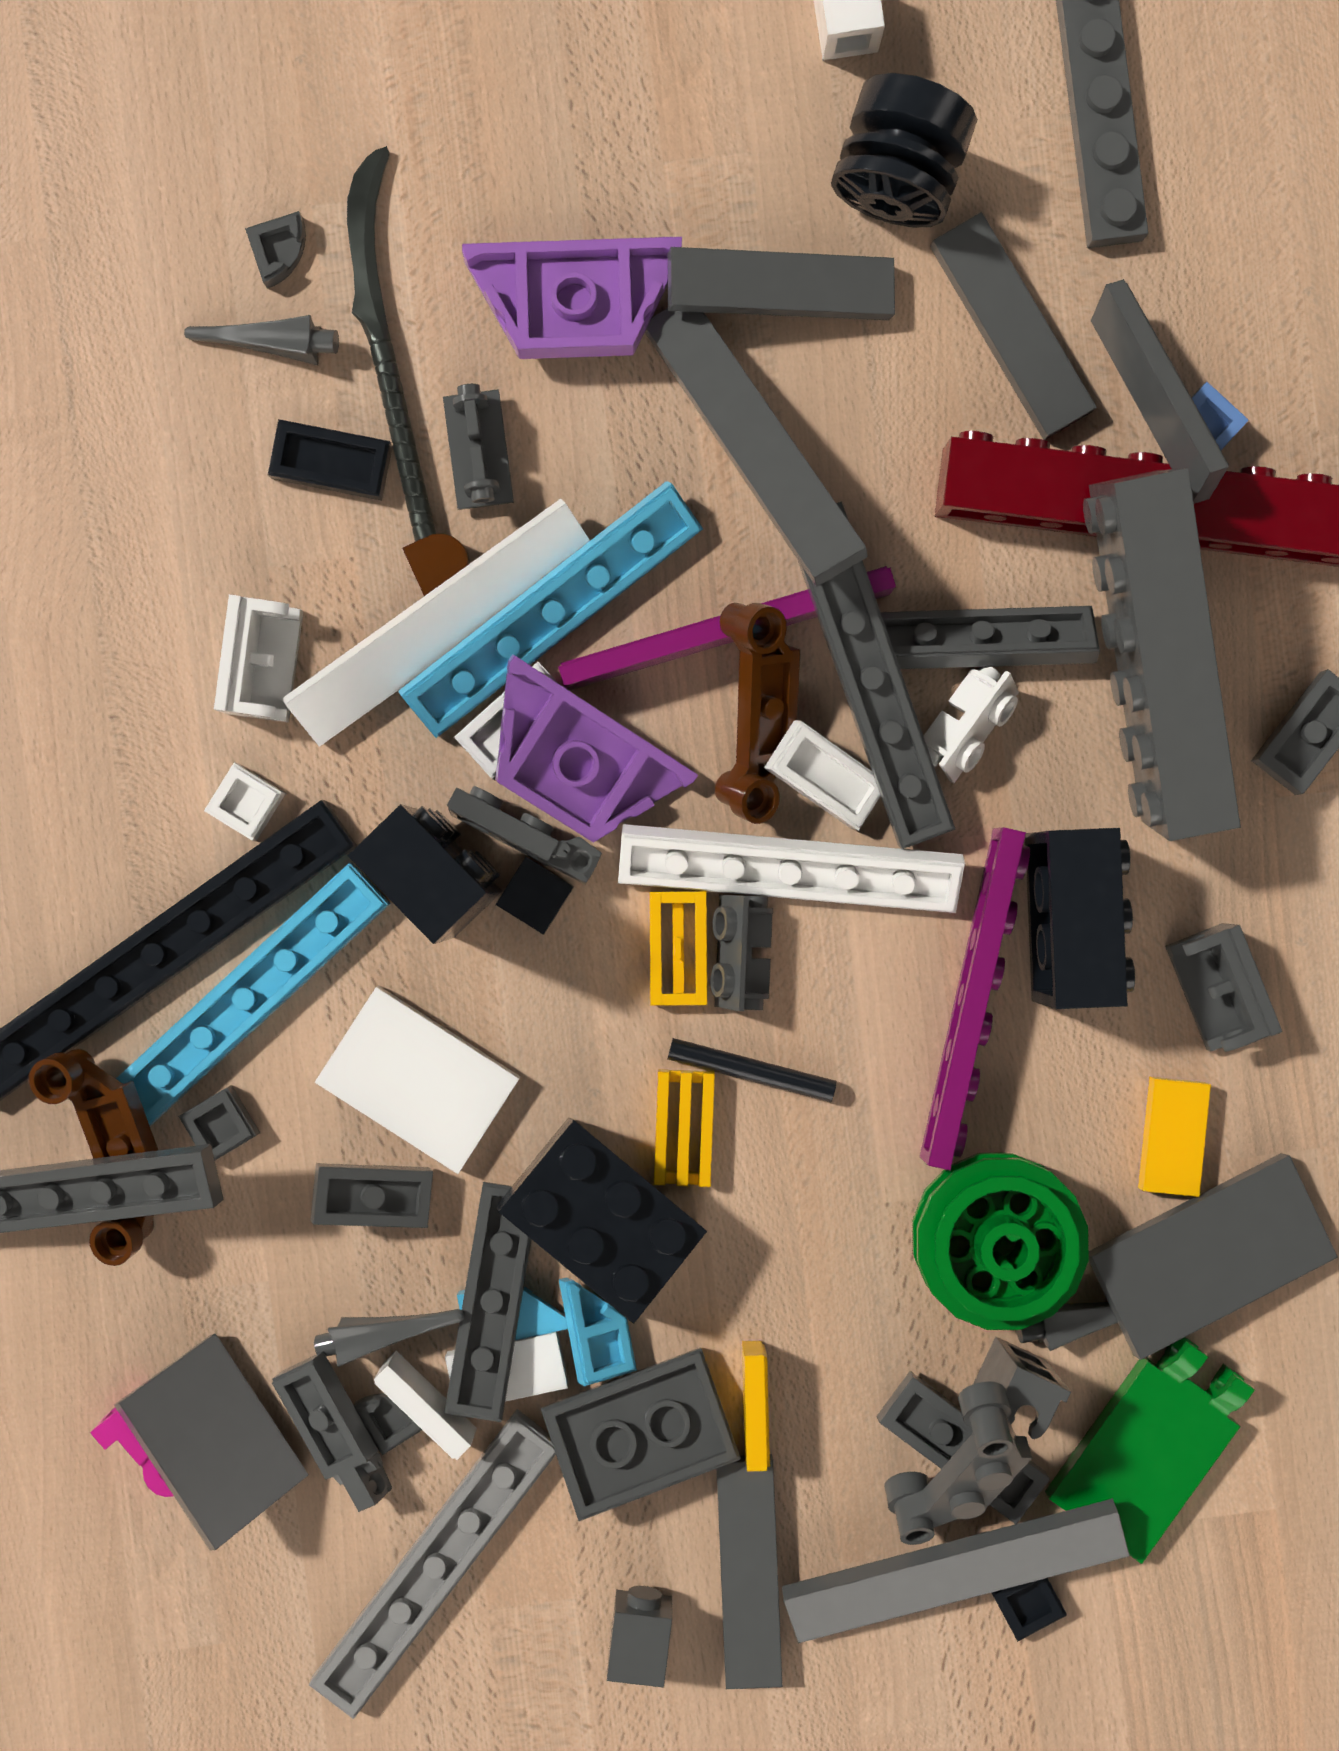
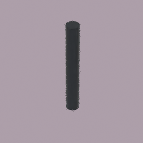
[667,1038,837,1103]

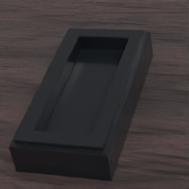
[268,419,393,501]

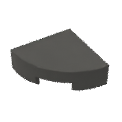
[245,211,306,289]
[354,1393,422,1455]

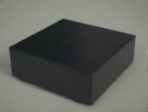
[496,857,574,935]
[992,1578,1067,1642]

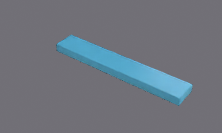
[399,481,703,738]
[116,863,391,1126]

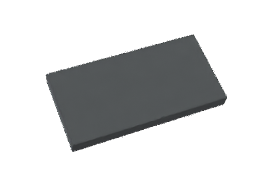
[1089,1153,1338,1360]

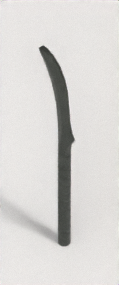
[347,146,436,542]

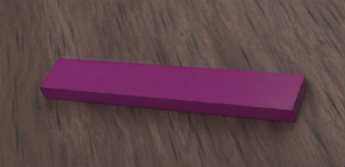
[558,566,896,691]

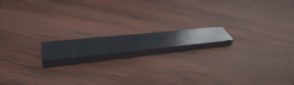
[0,800,357,1101]

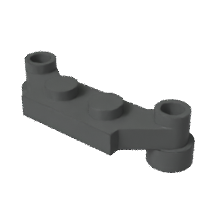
[884,1381,1032,1545]

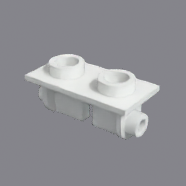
[924,666,1019,783]

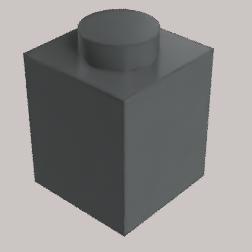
[607,1586,672,1688]

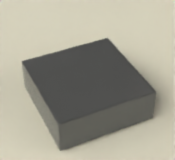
[178,1085,260,1160]

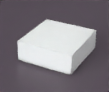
[204,763,286,841]

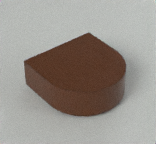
[402,534,470,596]

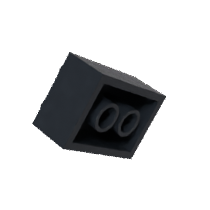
[347,804,502,944]
[1025,828,1135,1009]
[496,1117,707,1324]

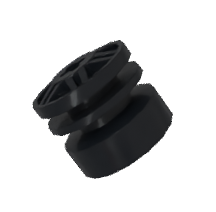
[831,73,978,228]

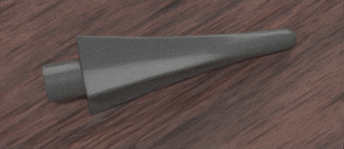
[184,315,339,366]
[1016,1302,1118,1351]
[314,1309,464,1367]

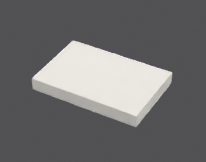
[315,986,521,1174]

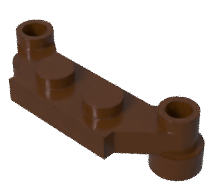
[715,603,800,824]
[29,1049,158,1266]

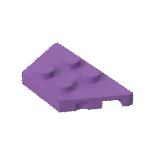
[462,236,682,359]
[495,654,698,843]

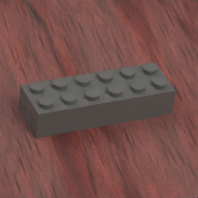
[1083,468,1241,841]

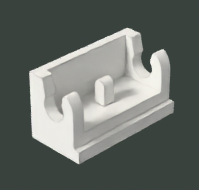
[214,594,303,722]

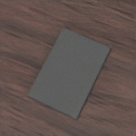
[114,1333,309,1551]
[541,1347,741,1521]

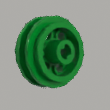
[912,1153,1089,1330]

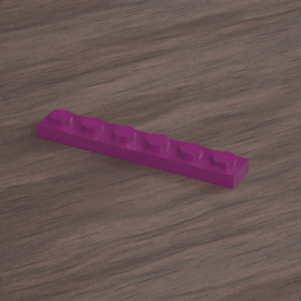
[919,827,1030,1170]

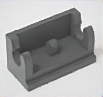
[1165,923,1283,1052]
[973,1336,1071,1440]

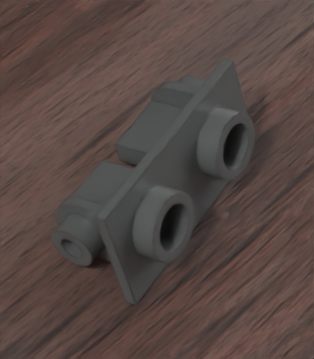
[443,383,514,510]
[710,894,773,1011]

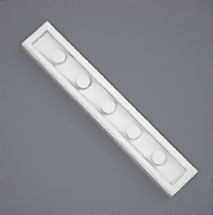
[283,499,590,747]
[618,824,965,913]

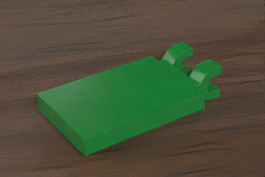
[1045,1337,1255,1564]

